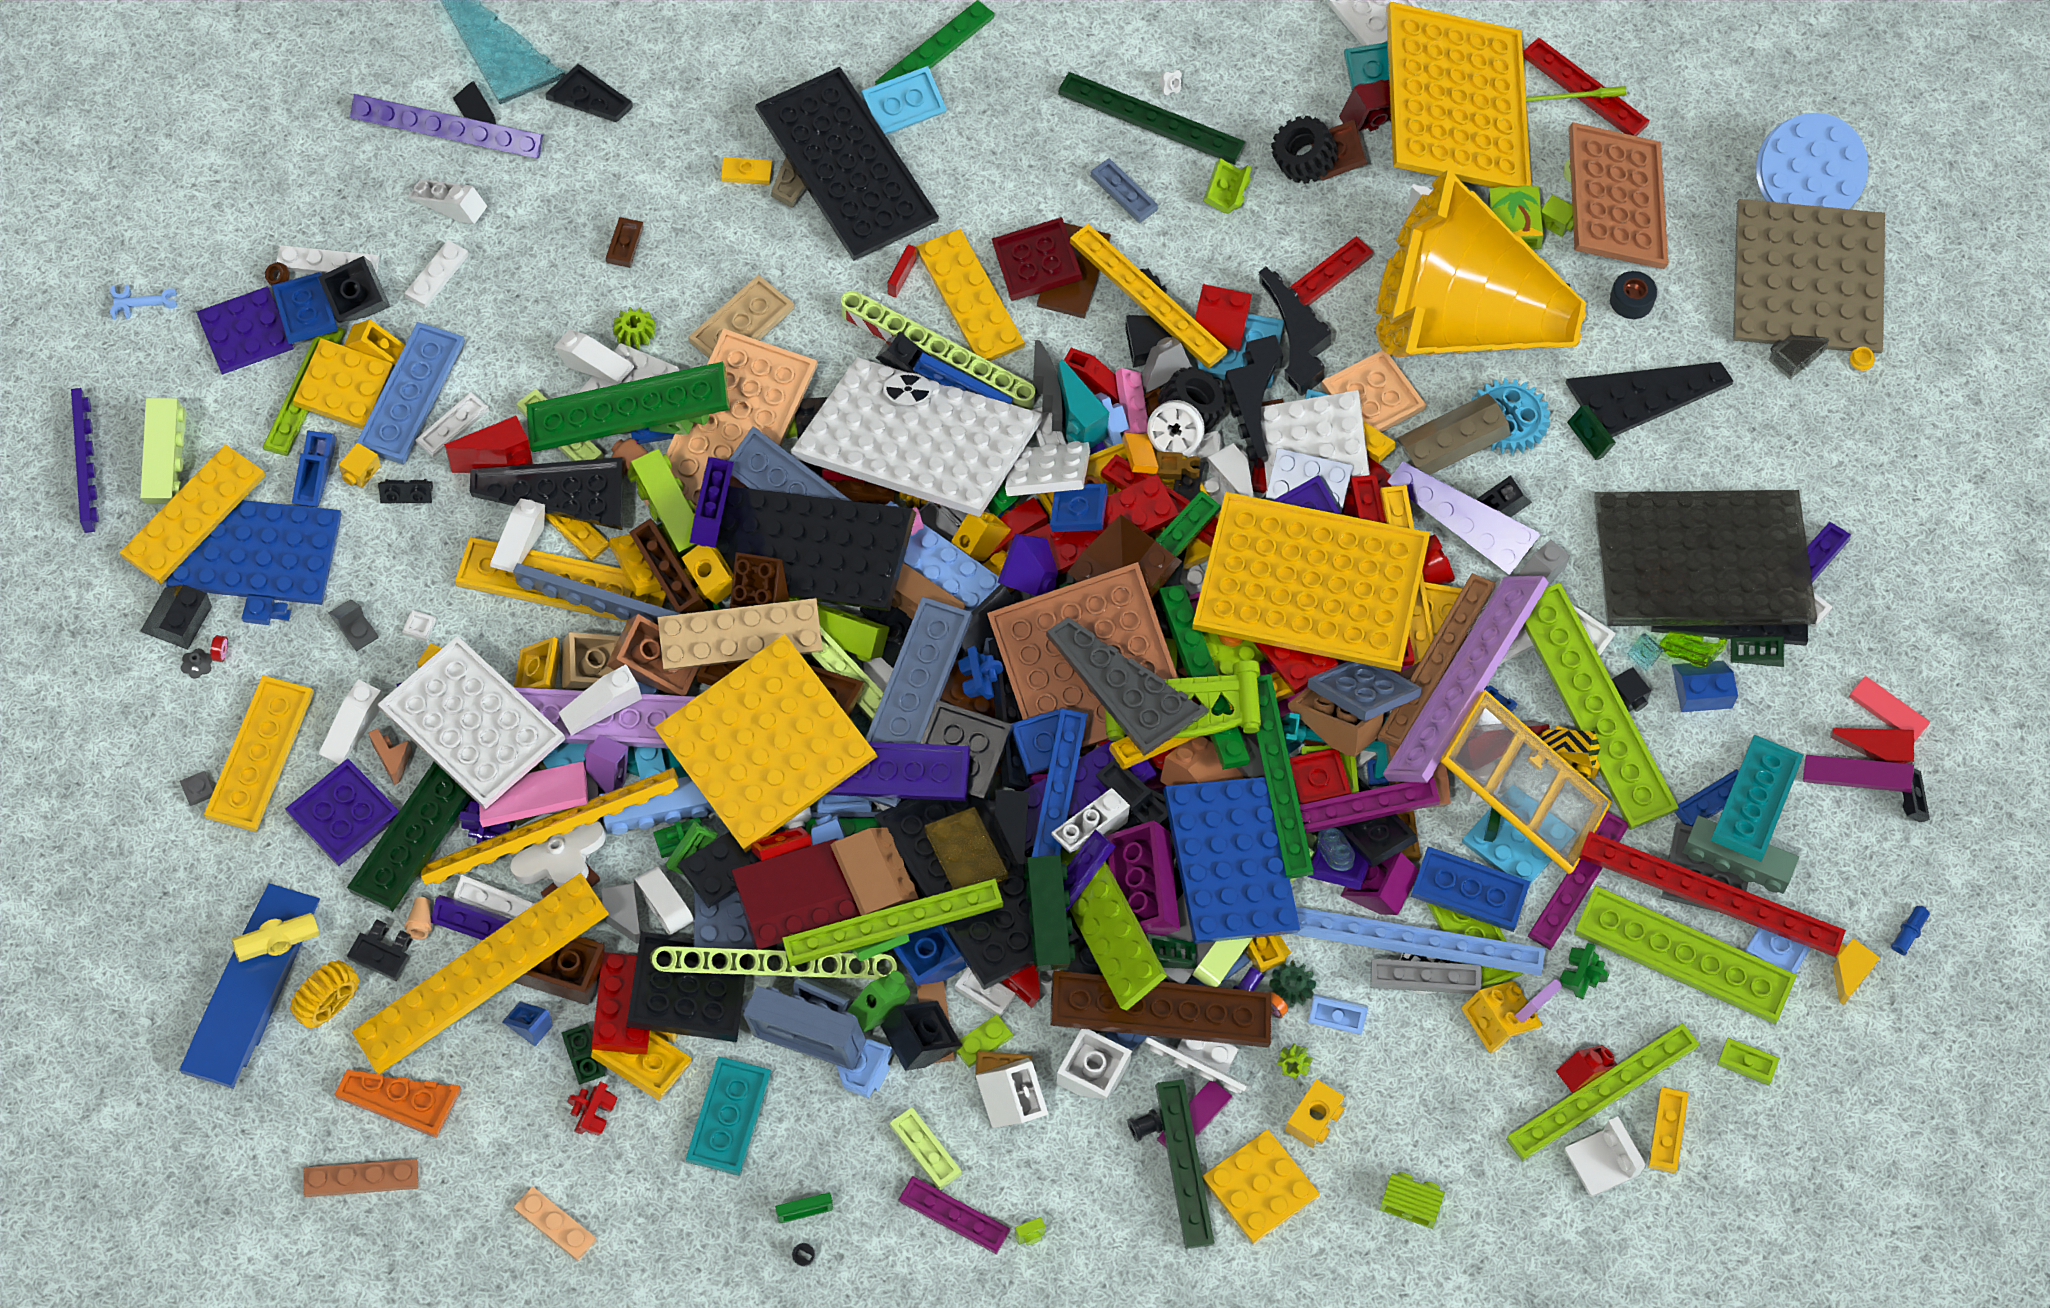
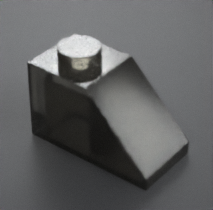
[1768,335,1829,380]

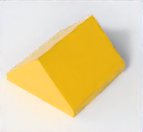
[514,636,561,689]

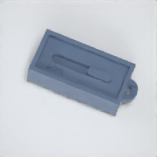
[741,986,866,1070]

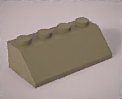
[1397,393,1511,475]

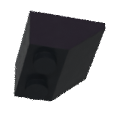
[318,256,391,323]
[140,584,212,650]
[880,1001,963,1071]

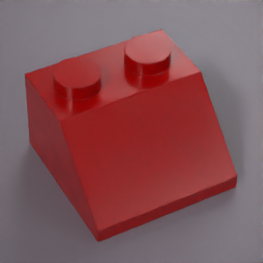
[1195,284,1252,351]

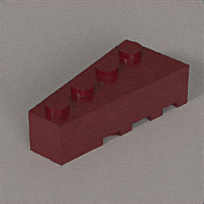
[1339,80,1391,132]

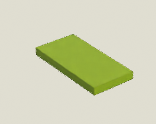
[1426,902,1523,995]

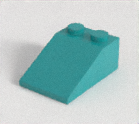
[1057,359,1110,448]

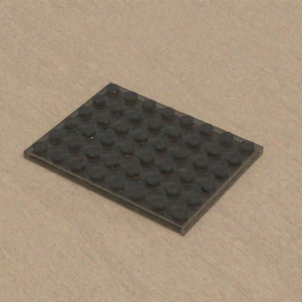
[1594,490,1817,626]

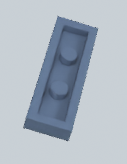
[1090,158,1158,223]

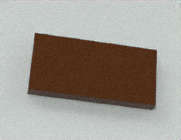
[1037,223,1111,319]

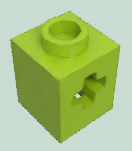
[1541,194,1573,237]

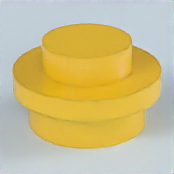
[1849,347,1875,371]

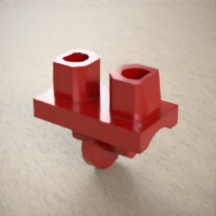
[567,1081,618,1136]

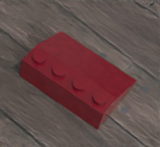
[731,839,861,950]

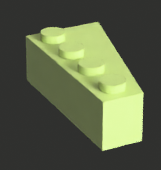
[140,398,187,504]

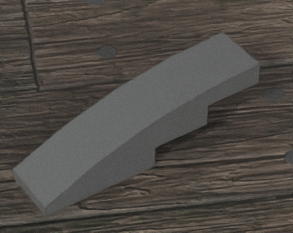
[1033,340,1062,432]

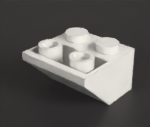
[975,1058,1048,1128]

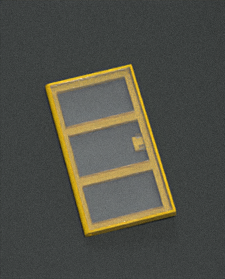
[1439,690,1612,874]

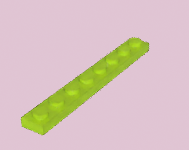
[782,879,1003,967]
[1506,1023,1700,1162]

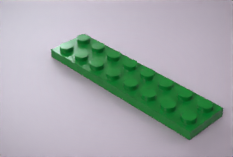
[526,361,730,453]

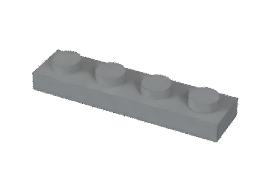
[1370,958,1481,994]

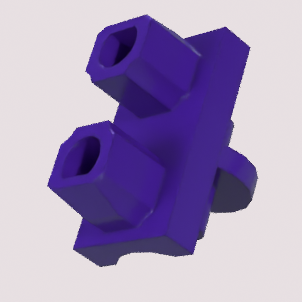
[459,801,511,844]

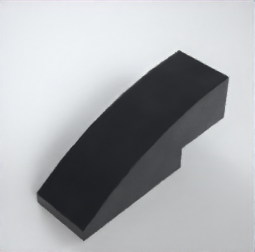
[1095,758,1170,829]

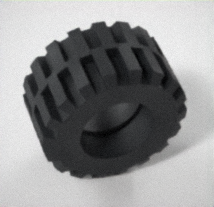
[1271,115,1338,184]
[1157,367,1228,434]

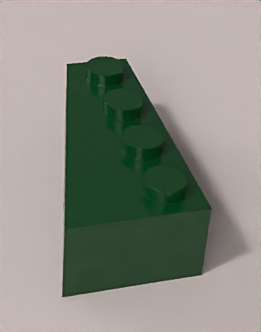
[1024,855,1075,972]

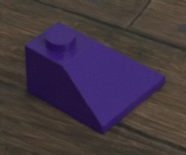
[997,533,1058,596]

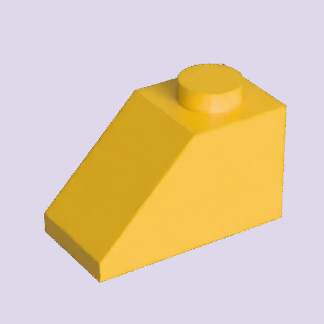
[344,319,405,367]
[1832,938,1880,1005]

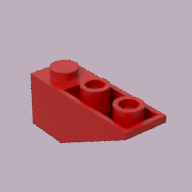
[1064,347,1120,405]

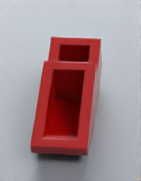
[978,497,1047,565]

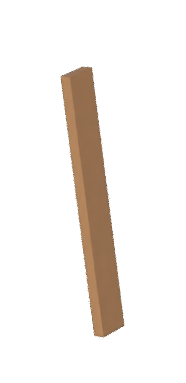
[1378,573,1495,749]

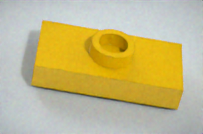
[721,157,772,185]

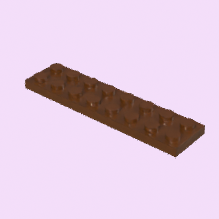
[1050,970,1271,1048]

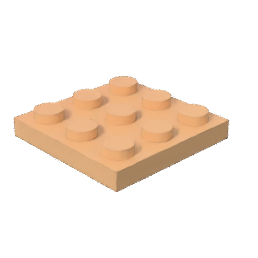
[1321,350,1426,433]

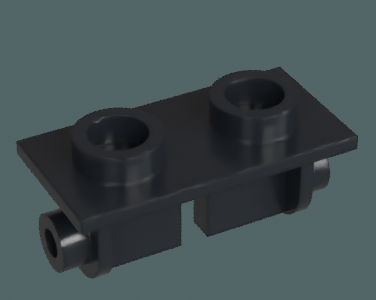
[378,479,433,504]

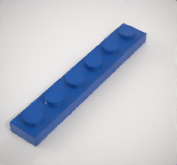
[1032,708,1087,857]

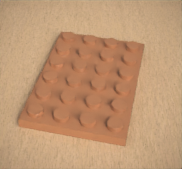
[1568,122,1668,269]

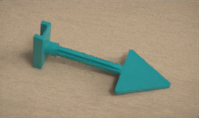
[1281,713,1388,779]

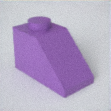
[584,735,628,793]

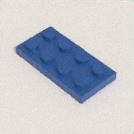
[1410,846,1531,932]

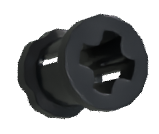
[1127,1109,1163,1142]

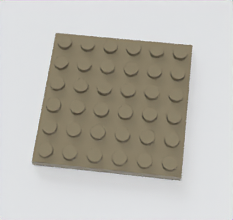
[1733,199,1885,354]

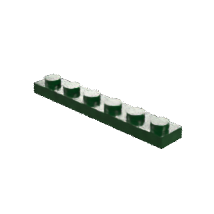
[1155,1079,1215,1250]

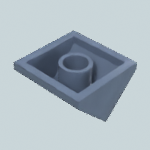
[792,976,855,1013]

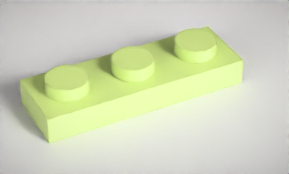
[890,1107,962,1190]

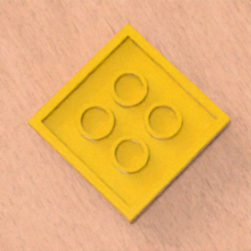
[293,338,393,429]
[1202,1129,1320,1244]

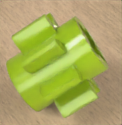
[1277,1043,1313,1080]

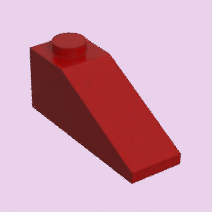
[1830,728,1914,764]

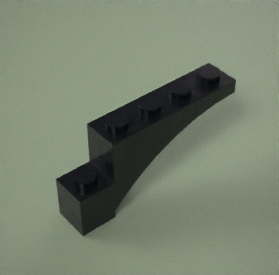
[1259,266,1332,396]
[1222,335,1283,469]

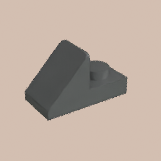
[328,599,379,652]

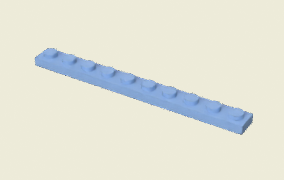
[1294,907,1545,976]

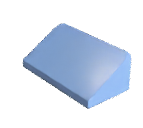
[1308,994,1368,1035]

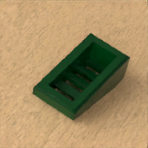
[1730,636,1784,667]
[1145,933,1197,969]

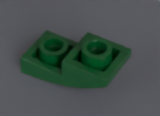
[561,1023,606,1085]

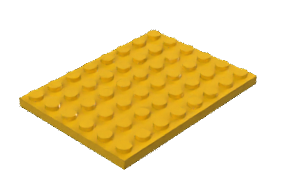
[1386,1,1531,188]
[1192,492,1430,672]

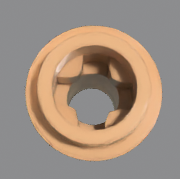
[404,897,432,940]

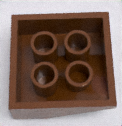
[1067,514,1182,601]

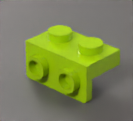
[1203,158,1252,214]

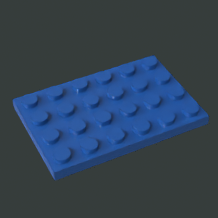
[166,500,342,605]
[1163,777,1300,944]

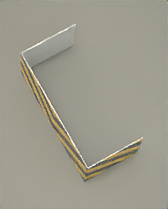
[1540,729,1600,770]

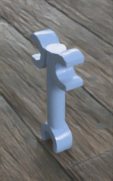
[110,285,177,320]

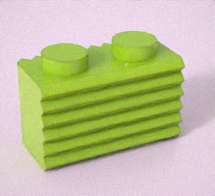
[1379,1172,1445,1229]

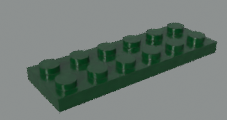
[347,762,471,912]

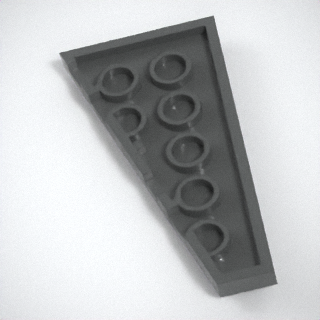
[1046,617,1209,756]

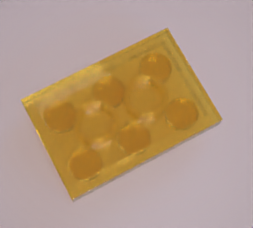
[925,807,1008,890]

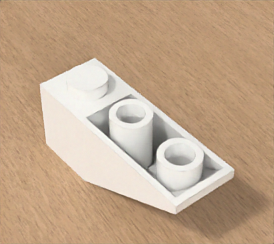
[408,179,487,224]
[1051,788,1130,853]

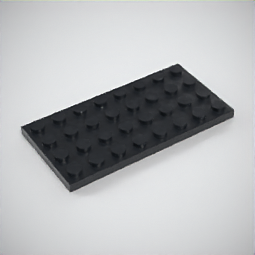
[755,67,939,261]
[707,486,916,611]
[874,795,1079,990]

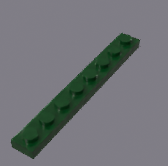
[1058,72,1245,165]

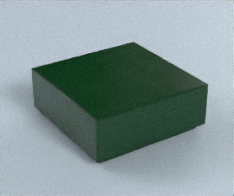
[1484,807,1501,842]

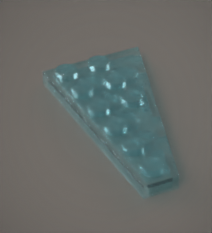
[440,0,565,105]

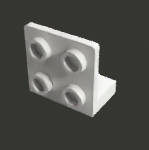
[1564,1117,1646,1197]

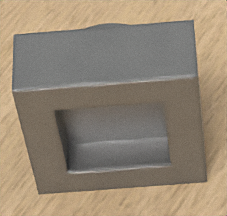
[180,771,213,806]

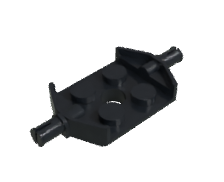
[860,605,912,668]

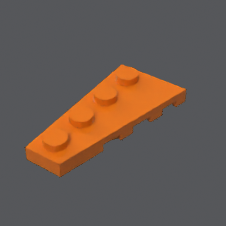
[335,1070,461,1138]

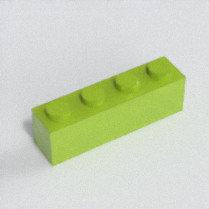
[789,597,889,662]

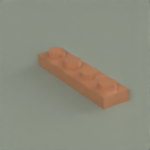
[304,1159,418,1197]

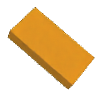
[1122,433,1159,474]

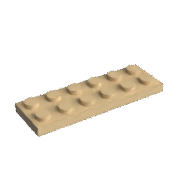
[658,598,823,671]

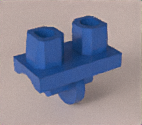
[958,646,1003,700]

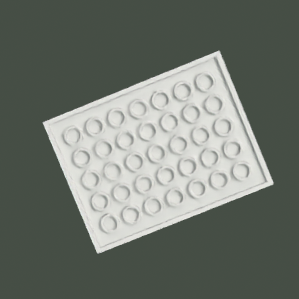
[791,357,1042,517]

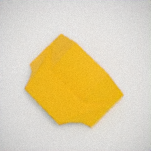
[1246,935,1291,973]

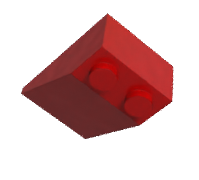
[444,416,533,473]

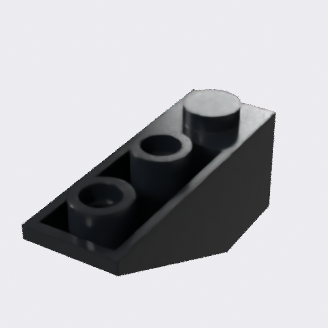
[875,331,931,380]

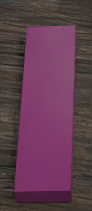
[1803,755,1914,793]
[898,1176,1011,1255]

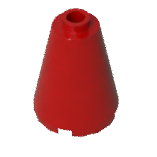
[1422,534,1455,585]

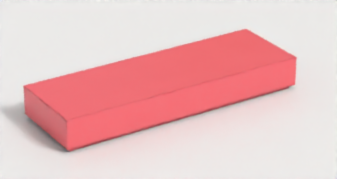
[1849,676,1930,742]

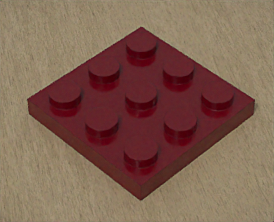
[992,217,1082,301]

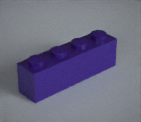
[689,456,734,548]

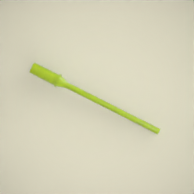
[1526,86,1627,102]

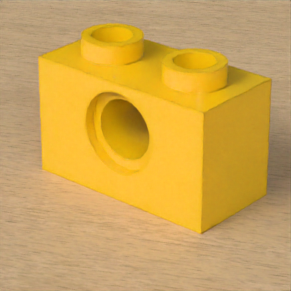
[682,545,733,604]
[1285,1079,1345,1149]

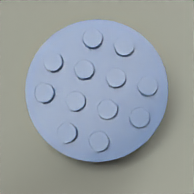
[1756,113,1868,209]

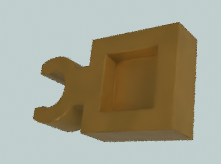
[1156,451,1200,480]

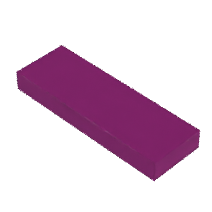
[1157,1080,1232,1148]

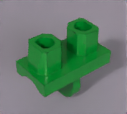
[653,817,705,858]
[1560,943,1609,1000]

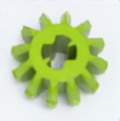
[613,307,656,350]

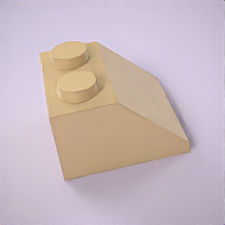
[561,632,620,691]

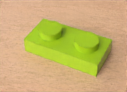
[956,1014,1013,1068]
[1717,1038,1780,1086]

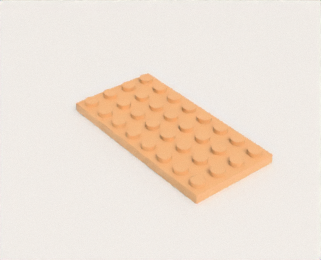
[644,329,818,516]

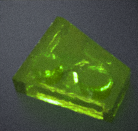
[1658,631,1727,668]

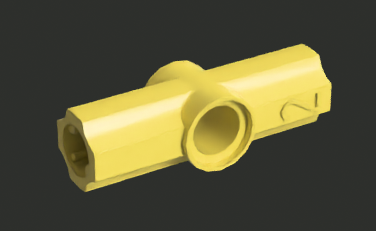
[231,913,319,962]

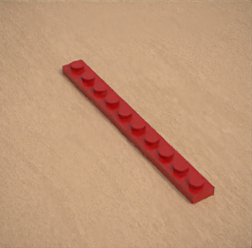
[1579,831,1846,957]

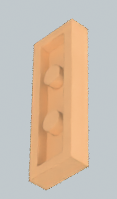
[514,1186,597,1261]

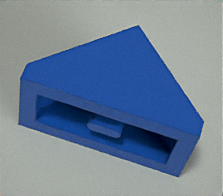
[502,1002,553,1046]

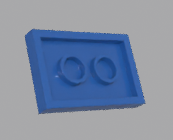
[272,272,338,344]

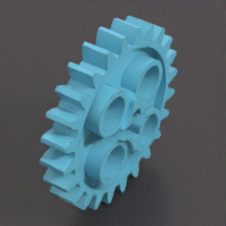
[1471,378,1551,455]

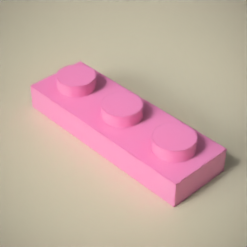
[1115,368,1148,434]

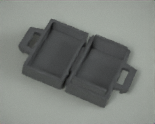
[919,501,990,543]

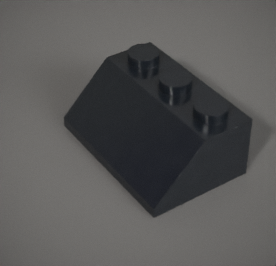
[956,584,1016,660]

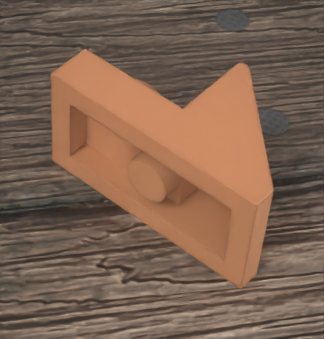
[368,728,412,785]

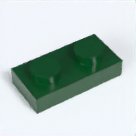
[1567,405,1616,460]

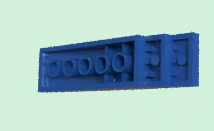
[179,883,320,1089]

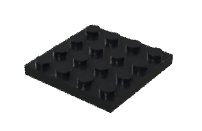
[626,931,748,1042]

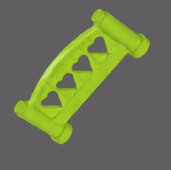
[1104,660,1261,741]

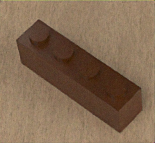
[629,518,709,614]

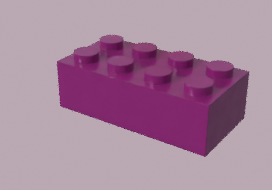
[1106,820,1180,936]

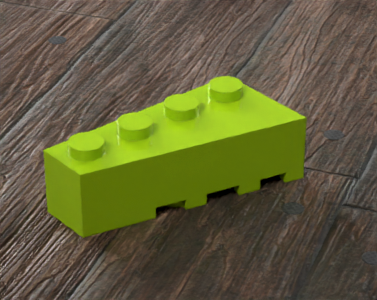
[627,448,698,558]

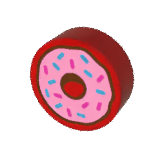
[210,635,228,662]

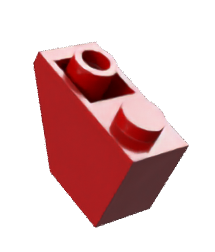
[1556,1045,1618,1093]

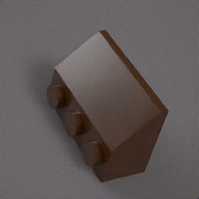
[513,936,605,1005]

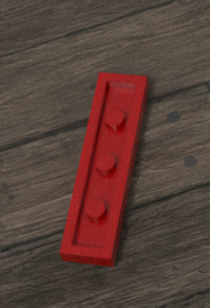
[1288,236,1374,306]

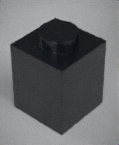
[1612,667,1651,712]

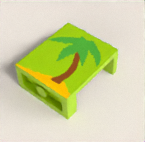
[1488,185,1543,249]

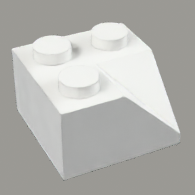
[1056,1029,1132,1099]

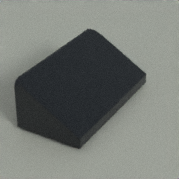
[453,81,496,124]

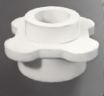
[1159,70,1182,95]

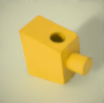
[951,512,1011,561]

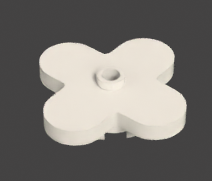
[510,814,606,888]

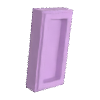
[1515,978,1562,1023]

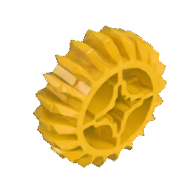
[290,960,360,1029]

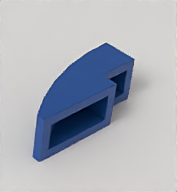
[292,430,337,508]

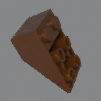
[730,552,789,608]

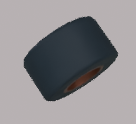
[1610,271,1657,320]

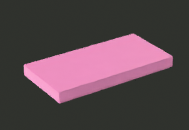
[479,761,588,827]

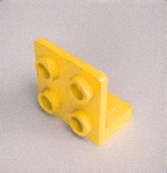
[1461,981,1542,1053]

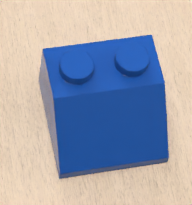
[1672,661,1738,712]
[893,925,967,985]

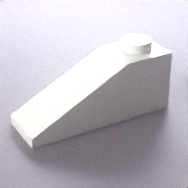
[554,329,634,384]
[1208,443,1254,497]
[490,498,545,573]
[558,665,642,735]
[319,679,383,765]

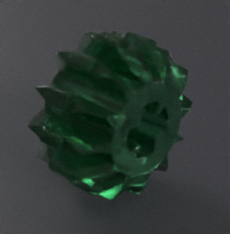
[1269,960,1316,1009]

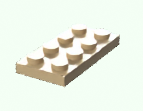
[688,275,795,359]

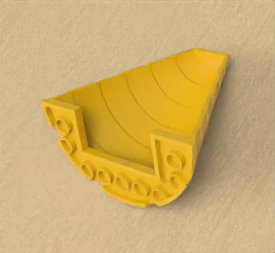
[1375,169,1586,358]

